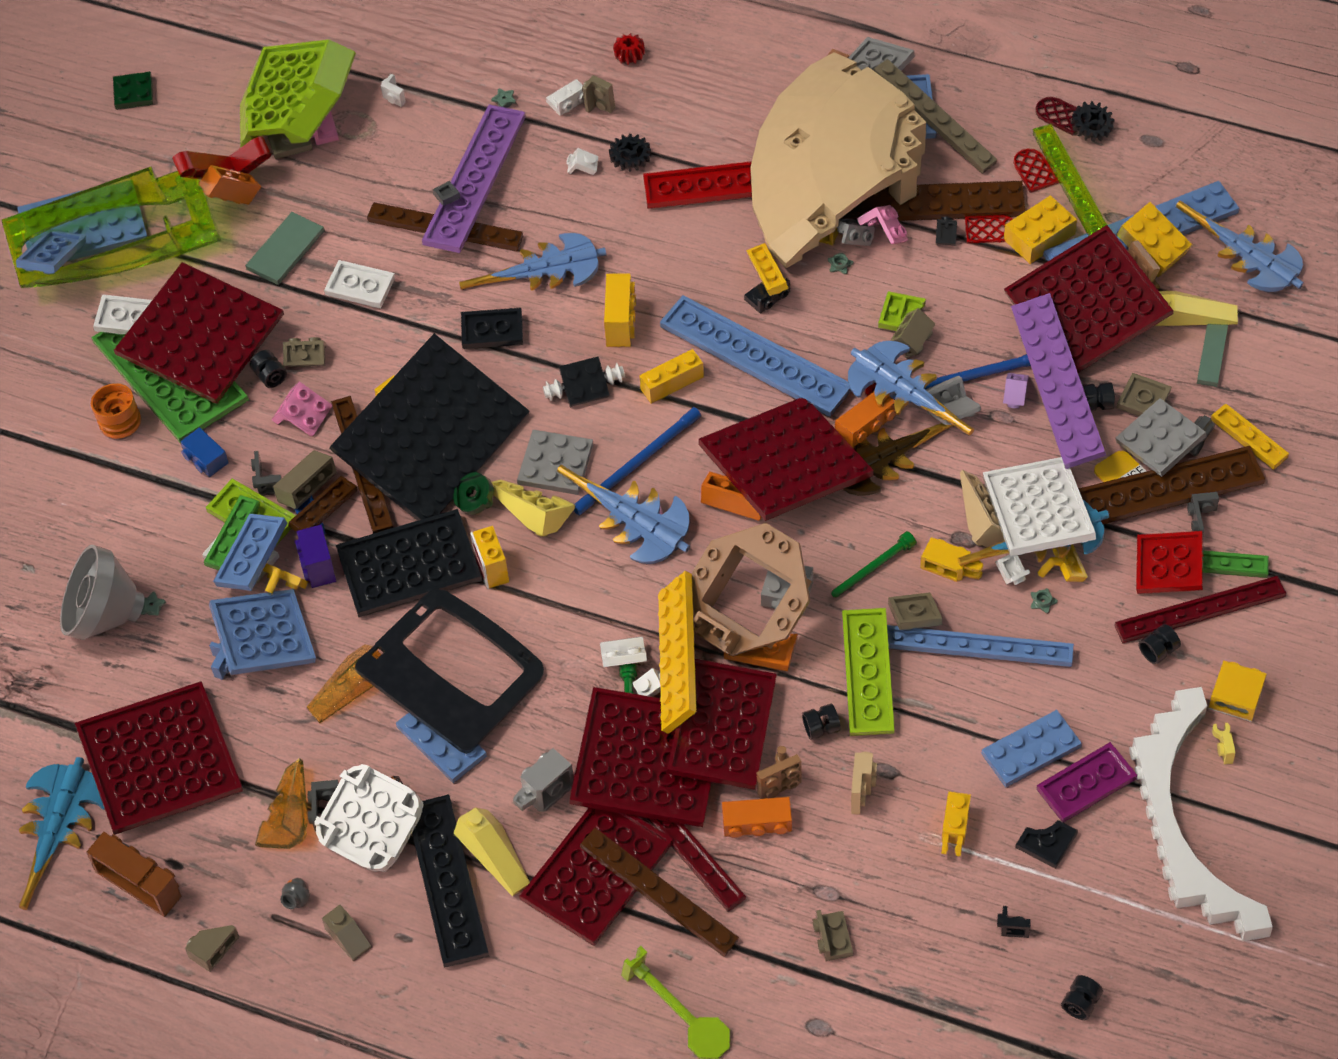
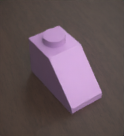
[1003,373,1029,408]

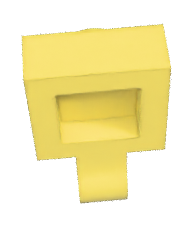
[1212,723,1236,764]

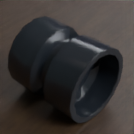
[249,350,287,388]
[1082,382,1115,411]
[1138,624,1181,664]
[802,703,841,740]
[1061,975,1103,1020]

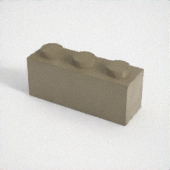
[273,450,337,509]

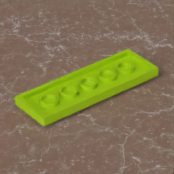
[842,608,895,736]

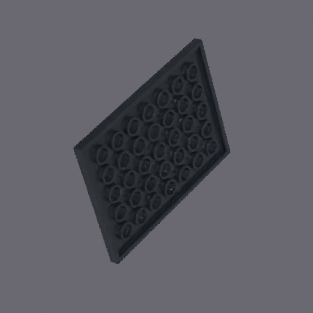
[329,333,530,521]

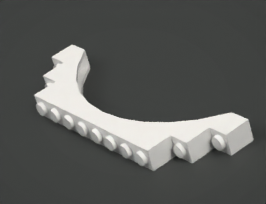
[1129,687,1273,941]

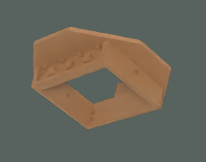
[691,523,812,656]

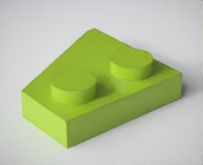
[878,291,926,331]

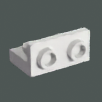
[546,79,584,116]
[600,637,647,667]

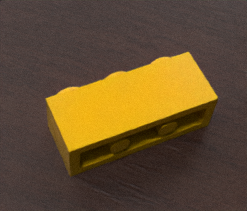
[639,349,704,404]

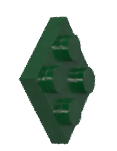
[113,71,154,110]

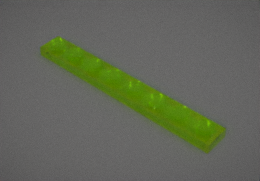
[1033,124,1107,236]

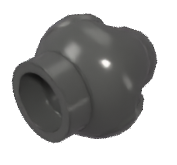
[280,878,310,909]

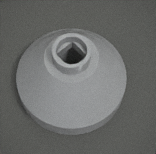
[60,545,144,640]

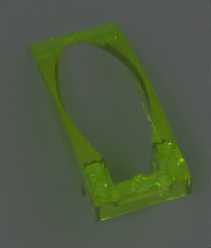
[1,166,221,288]

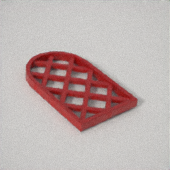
[1013,148,1059,193]
[965,215,1013,243]

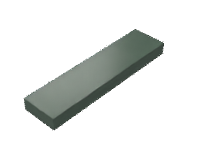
[1197,324,1228,387]

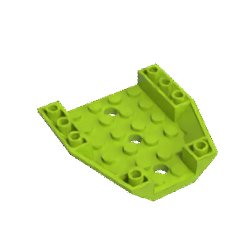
[240,39,356,147]

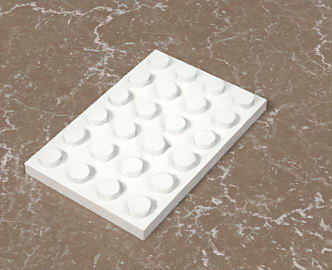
[983,457,1096,556]

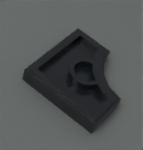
[1015,820,1078,869]

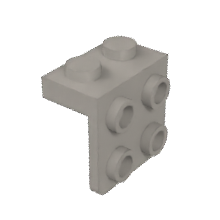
[926,376,981,425]

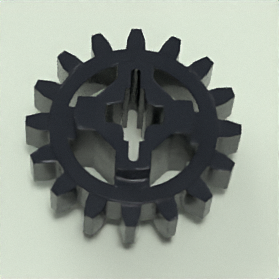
[1071,101,1115,142]
[609,133,651,172]

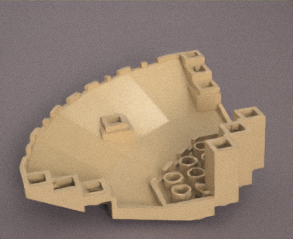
[751,52,926,268]

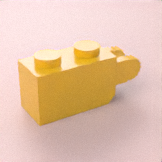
[920,537,983,582]
[941,791,971,857]

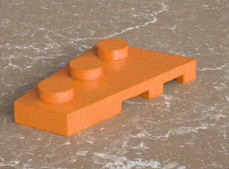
[724,634,798,671]

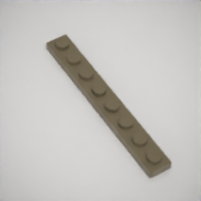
[873,59,997,174]

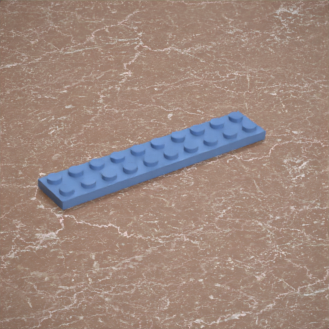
[1043,181,1239,262]
[660,295,851,417]

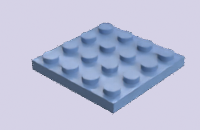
[209,589,316,675]

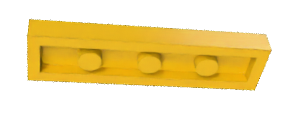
[746,243,788,296]
[1211,403,1289,470]

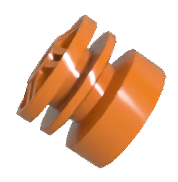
[90,383,142,439]

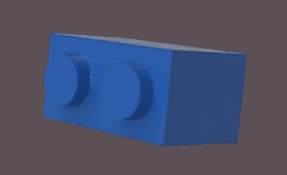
[180,427,229,478]

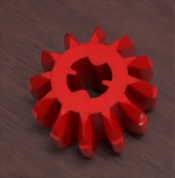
[613,32,645,65]

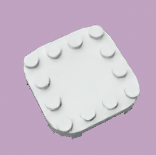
[314,764,423,872]

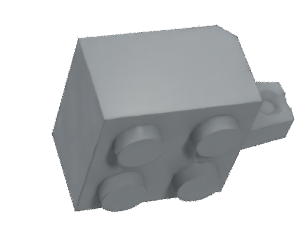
[761,566,813,614]
[513,748,574,812]

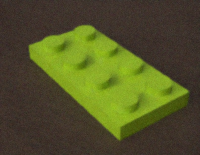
[206,478,296,547]

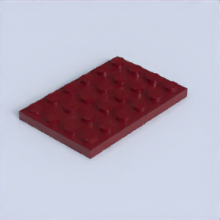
[667,659,777,790]
[519,808,673,946]

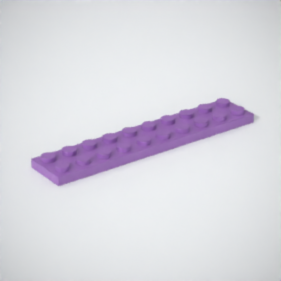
[422,104,525,253]
[1011,293,1106,469]

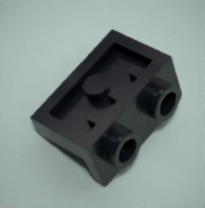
[744,278,790,314]

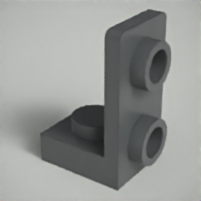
[251,451,282,496]
[1187,492,1219,533]
[307,780,339,832]

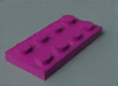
[1036,742,1137,823]

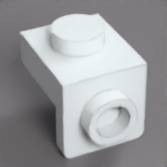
[381,74,406,107]
[566,148,599,175]
[995,554,1030,585]
[633,668,661,697]

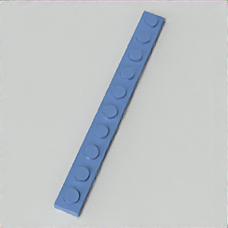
[887,625,1074,667]

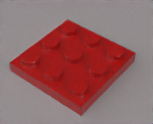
[1136,531,1203,594]

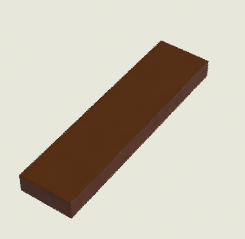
[288,476,358,532]

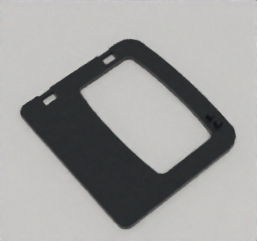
[355,589,544,753]

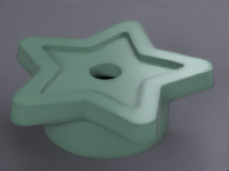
[491,89,516,108]
[828,253,853,274]
[1030,588,1058,613]
[141,592,166,616]

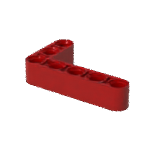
[172,137,272,179]

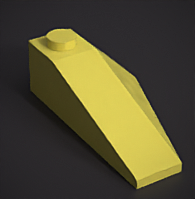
[1155,291,1238,326]
[492,480,575,536]
[454,807,530,897]

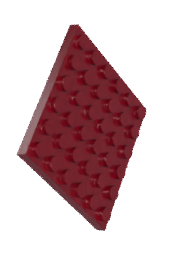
[1004,225,1174,373]
[114,262,284,404]
[698,398,874,521]
[75,681,243,835]
[569,687,711,827]

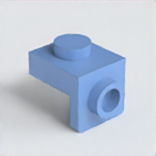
[209,642,229,680]

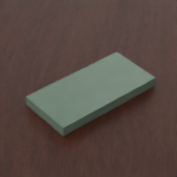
[245,212,324,285]

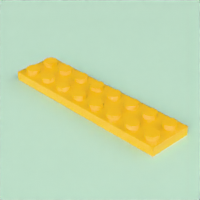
[658,571,696,734]

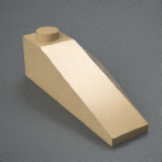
[960,470,1005,547]

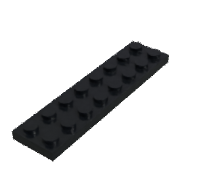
[412,794,489,968]

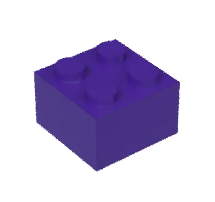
[295,525,337,588]

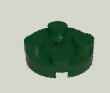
[453,472,494,515]

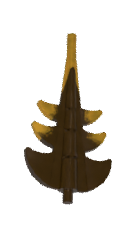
[843,423,954,496]

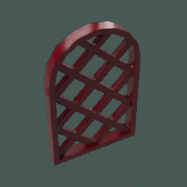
[1036,97,1077,135]

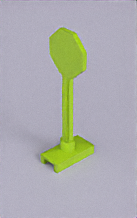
[621,946,730,1059]

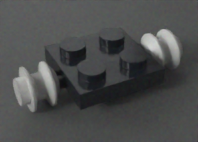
[543,356,625,407]

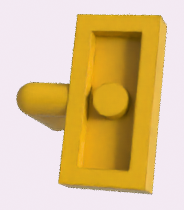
[1037,544,1088,582]
[262,563,309,594]

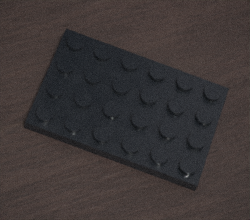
[336,509,482,618]

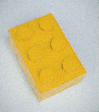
[1004,195,1077,264]
[1117,202,1192,278]
[604,273,636,347]

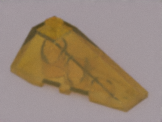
[307,644,381,724]
[255,758,308,849]

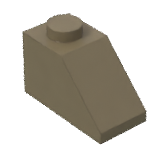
[322,905,371,961]
[185,925,239,972]

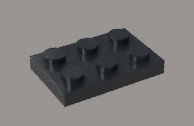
[461,308,523,349]

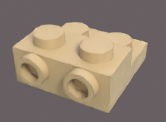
[851,752,877,815]

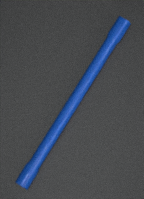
[890,354,1031,400]
[573,407,701,516]

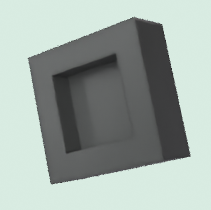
[433,181,460,206]

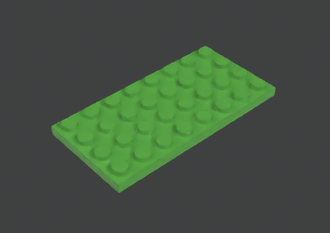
[91,332,249,444]

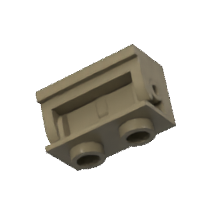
[890,308,936,359]

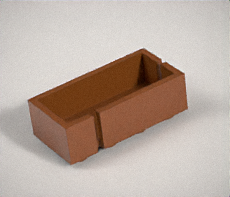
[86,832,182,917]

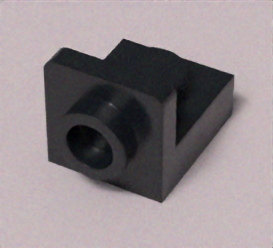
[936,217,957,246]
[997,906,1031,938]

